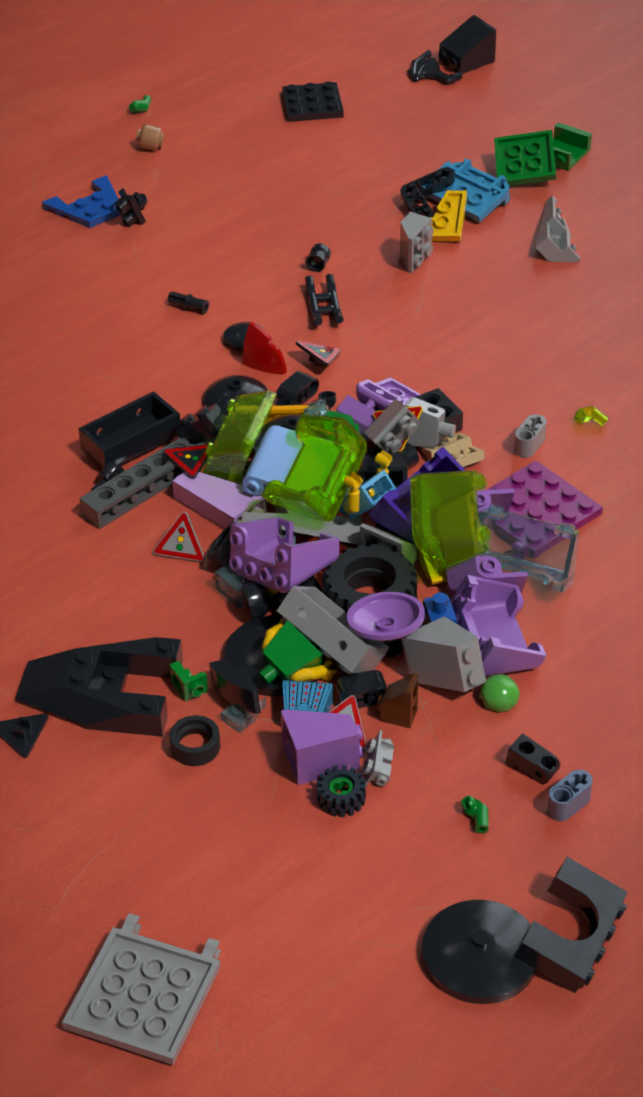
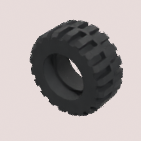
[322,544,418,613]

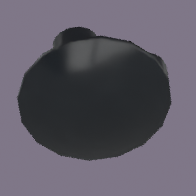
[224,322,264,352]

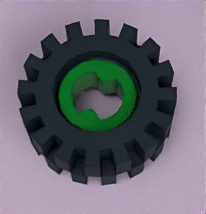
[317,765,366,817]

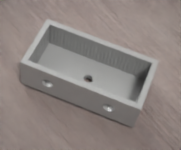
[277,586,389,674]

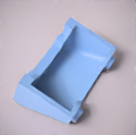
[243,425,353,519]

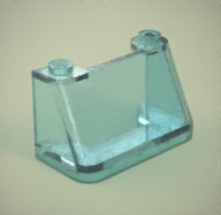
[476,505,579,592]

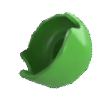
[478,674,520,712]

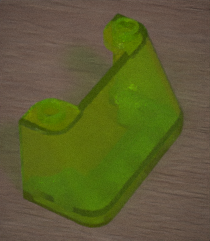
[261,414,367,522]
[410,470,491,572]

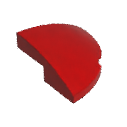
[243,322,287,375]

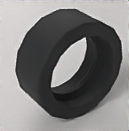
[206,522,236,569]
[169,715,221,766]

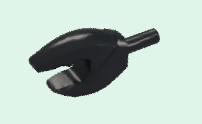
[91,455,127,491]

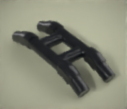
[305,274,344,326]

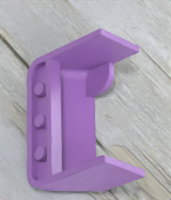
[438,489,528,595]

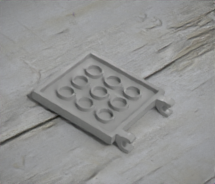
[62,913,221,1065]

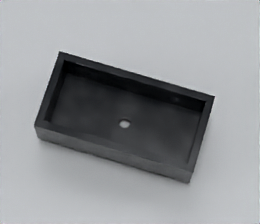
[78,391,181,469]

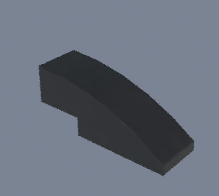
[209,658,261,714]

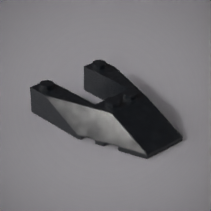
[15,637,183,737]

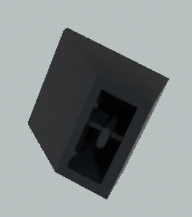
[360,453,408,488]

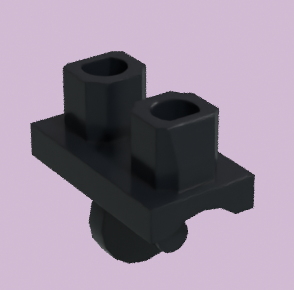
[114,188,148,227]

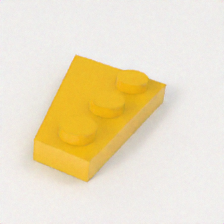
[431,190,467,241]

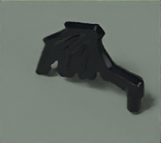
[407,50,463,85]

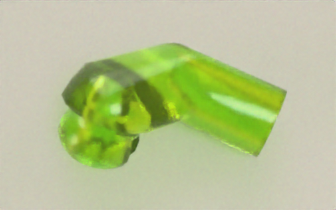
[574,406,609,426]

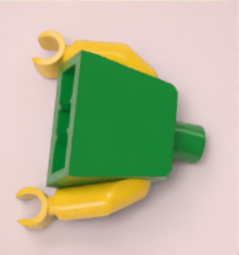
[258,618,337,684]

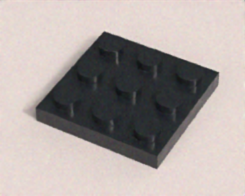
[282,81,344,122]

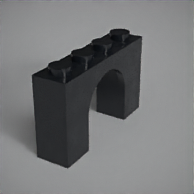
[513,857,628,993]

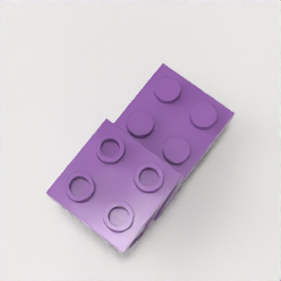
[336,377,421,441]

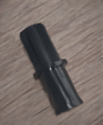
[167,292,209,314]

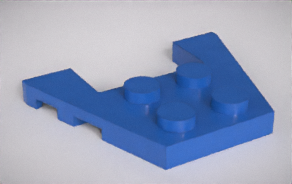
[42,175,122,228]

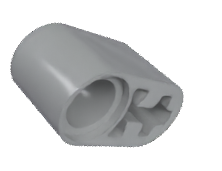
[514,414,547,458]

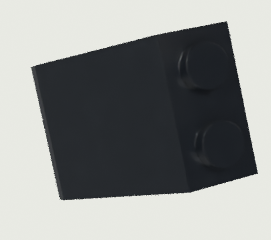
[438,15,497,74]

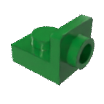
[169,661,208,702]

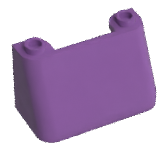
[450,575,546,677]

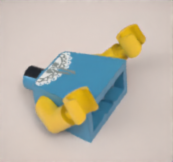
[339,450,396,519]

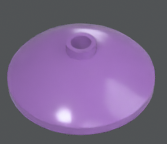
[347,592,425,642]

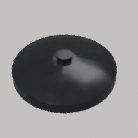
[225,615,326,696]
[422,900,537,1004]

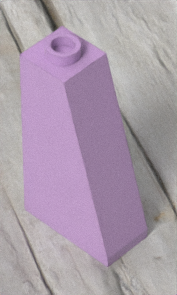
[172,472,267,529]

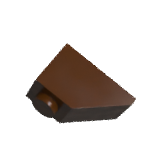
[377,673,419,728]

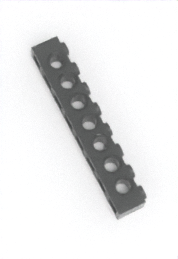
[79,417,234,529]

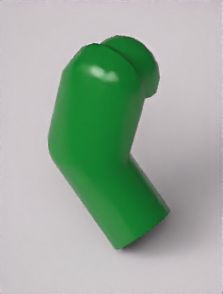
[129,95,151,113]
[461,795,489,834]

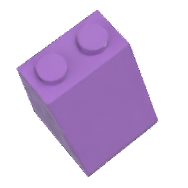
[281,710,363,785]

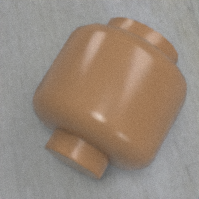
[136,124,164,151]

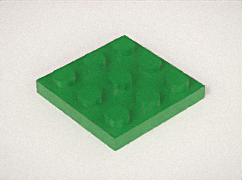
[494,130,557,186]

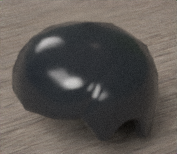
[242,581,271,619]

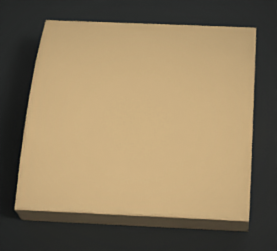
[420,432,485,467]

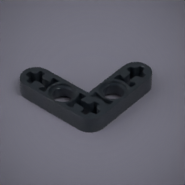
[400,167,455,218]

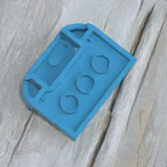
[423,159,510,223]

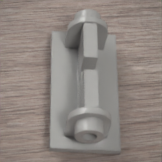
[362,730,394,786]

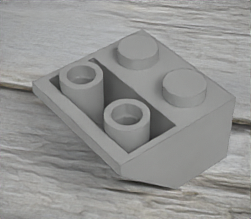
[400,212,434,273]
[364,399,421,454]

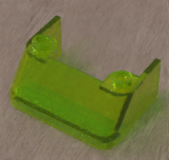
[203,390,277,484]

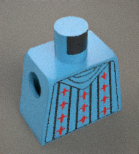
[283,680,333,713]

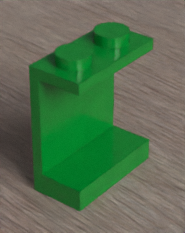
[553,122,592,171]

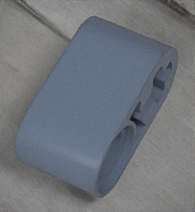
[548,770,593,821]

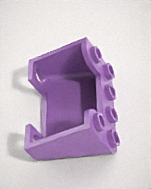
[229,517,340,593]

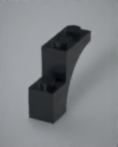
[175,403,263,459]

